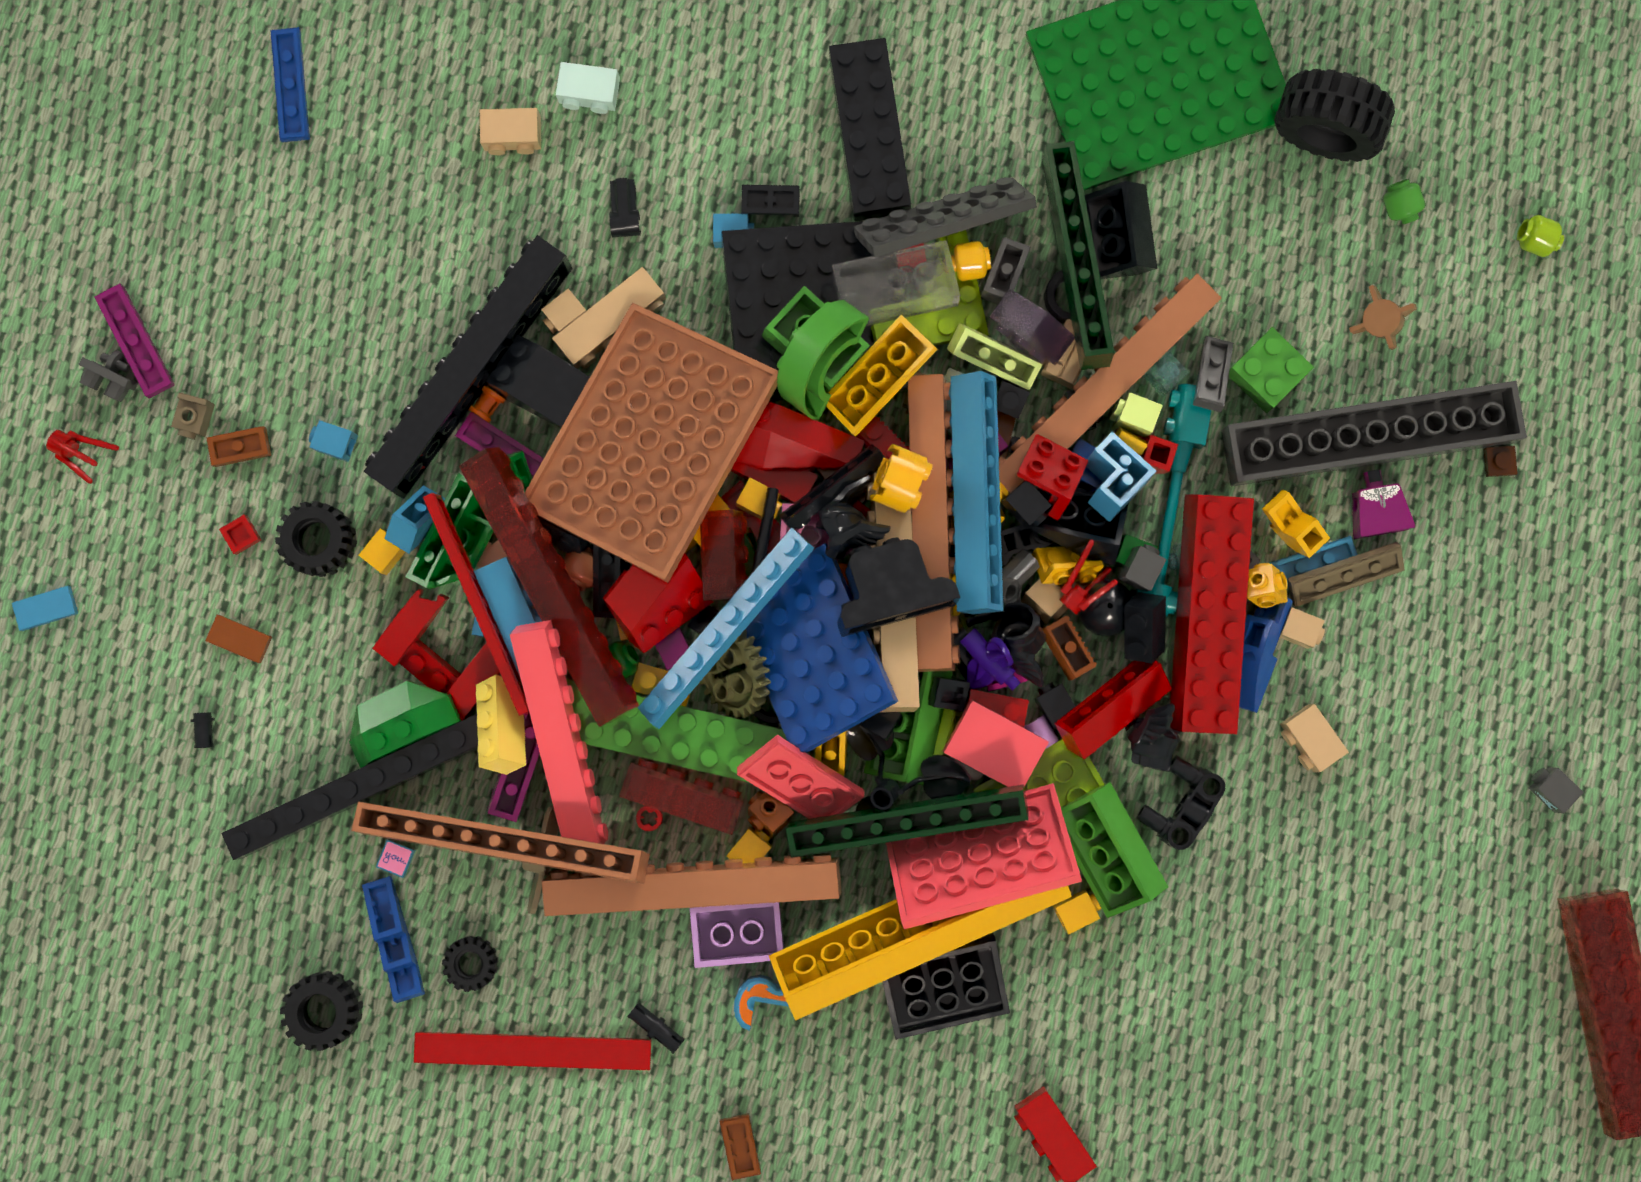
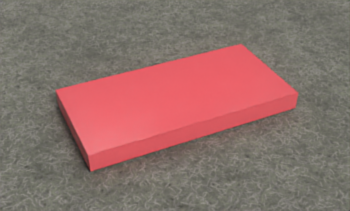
[737,735,865,819]

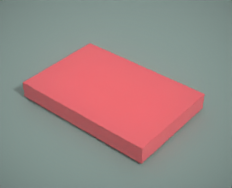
[942,699,1049,787]

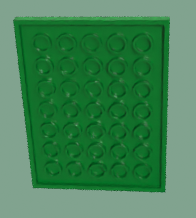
[1025,0,1286,191]

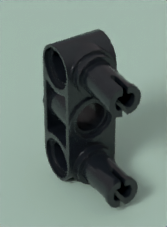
[1136,755,1225,850]

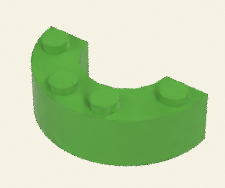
[777,300,869,420]

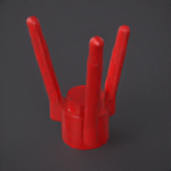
[46,430,119,484]
[1059,539,1118,615]

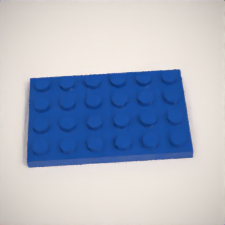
[746,543,899,753]

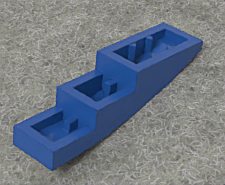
[362,876,425,1003]

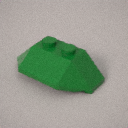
[405,473,497,589]
[349,681,462,768]

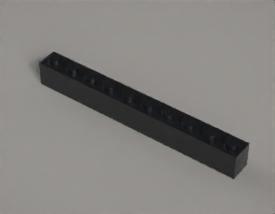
[221,714,478,860]

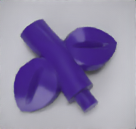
[960,628,1021,691]

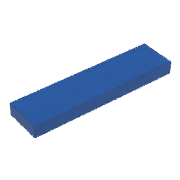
[270,27,310,142]

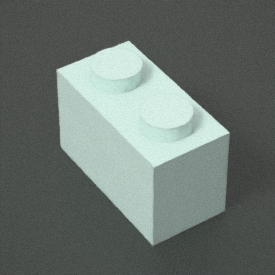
[556,62,620,114]

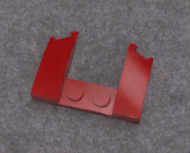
[372,589,501,721]

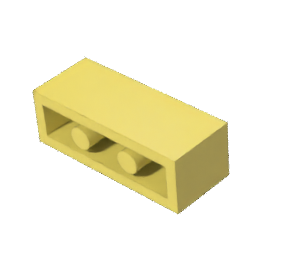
[476,675,526,775]

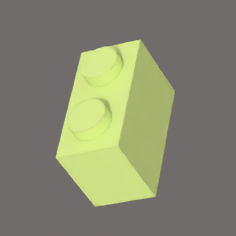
[1109,393,1163,437]

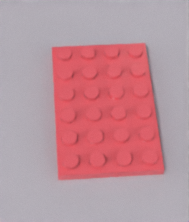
[886,783,1082,929]

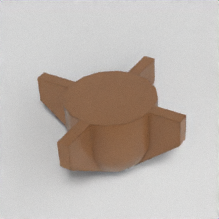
[1349,285,1417,350]

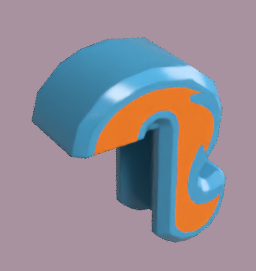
[734,974,789,1031]

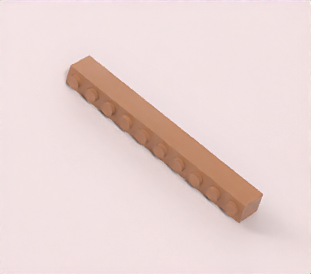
[999,273,1222,494]
[908,374,960,672]
[351,802,650,884]
[541,853,842,916]

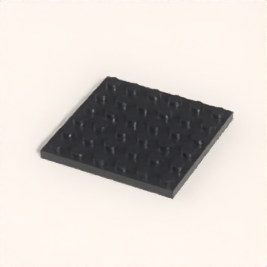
[721,221,908,401]

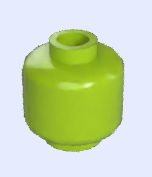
[1517,215,1564,257]

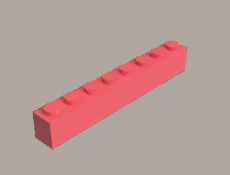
[510,620,608,844]

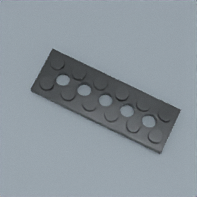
[854,177,1037,258]

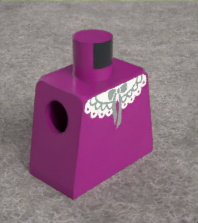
[1352,469,1415,540]

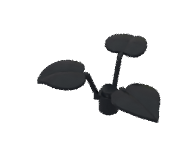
[848,725,971,811]

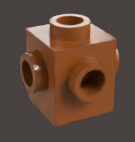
[748,791,794,839]

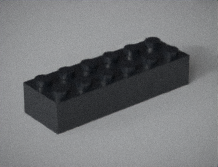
[829,38,911,221]

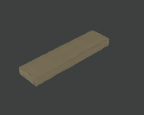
[1287,542,1405,607]

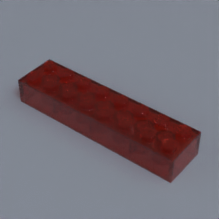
[1557,889,1641,1140]

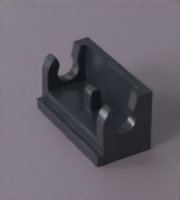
[741,184,800,217]

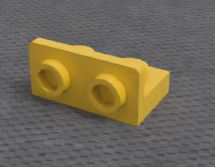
[1031,546,1104,585]

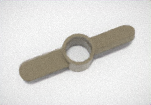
[522,805,559,914]

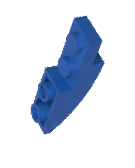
[1239,597,1293,713]

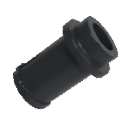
[190,712,215,748]

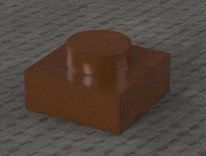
[1483,446,1518,477]

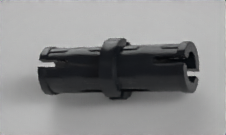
[627,1002,685,1054]

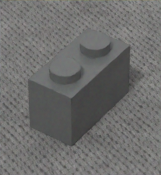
[981,237,1030,308]

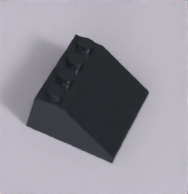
[882,932,1010,1040]

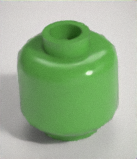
[1383,179,1426,224]

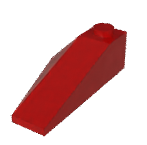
[736,402,865,470]

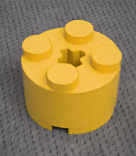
[870,444,933,513]

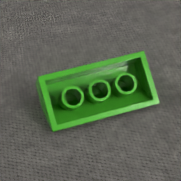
[864,671,952,786]
[1061,782,1168,918]

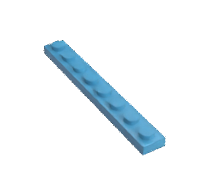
[638,527,814,729]

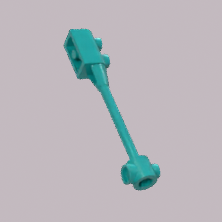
[1134,384,1211,617]

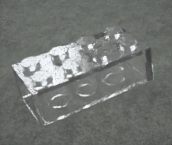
[832,240,960,326]

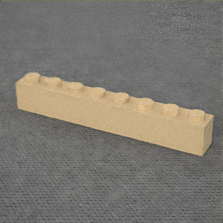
[865,473,920,712]

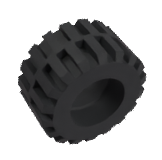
[275,501,357,577]
[280,971,363,1051]

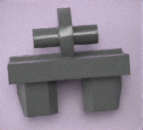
[79,350,138,402]

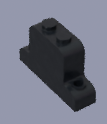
[837,537,960,637]

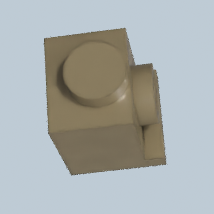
[171,392,215,440]

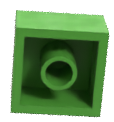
[1229,327,1314,413]

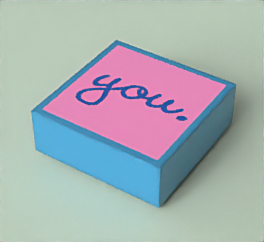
[376,839,416,878]

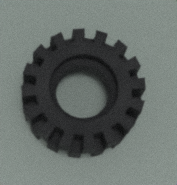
[442,936,499,992]

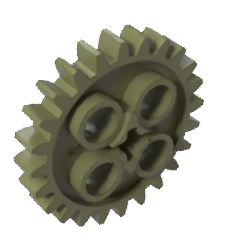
[699,629,771,719]

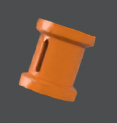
[468,386,506,423]

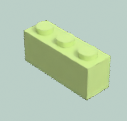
[947,323,1043,390]

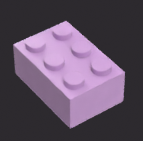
[690,902,784,968]

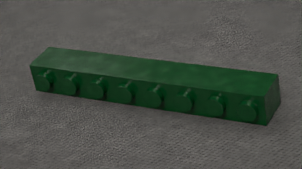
[1042,141,1115,370]
[786,784,1029,857]

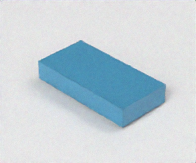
[12,586,78,631]

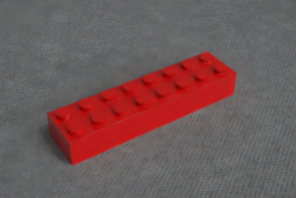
[1170,494,1254,734]

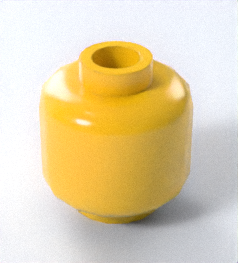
[948,241,991,281]

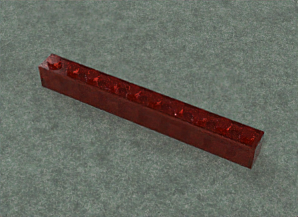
[459,447,639,727]

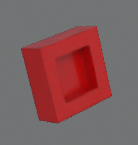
[219,514,261,555]

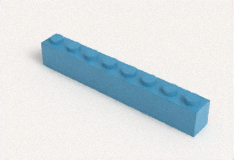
[949,371,1003,614]

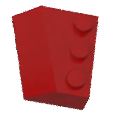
[603,553,714,653]

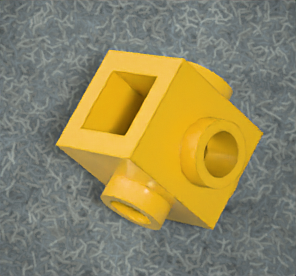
[1247,563,1288,608]

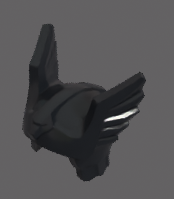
[816,475,891,560]
[989,602,1046,688]
[1125,703,1181,772]

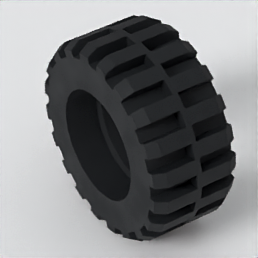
[1274,69,1395,162]

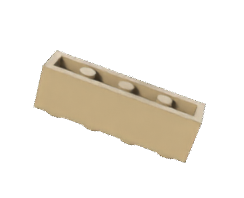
[552,267,666,369]

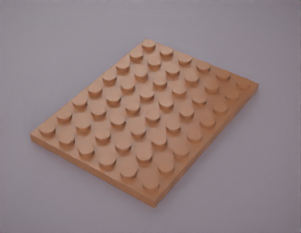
[518,302,778,583]

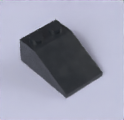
[486,334,590,428]
[1032,487,1129,565]

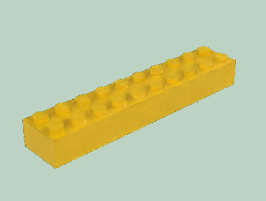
[769,886,1072,1021]

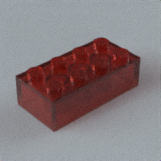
[619,758,746,835]

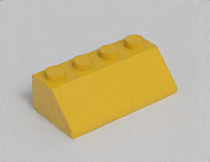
[826,315,937,437]

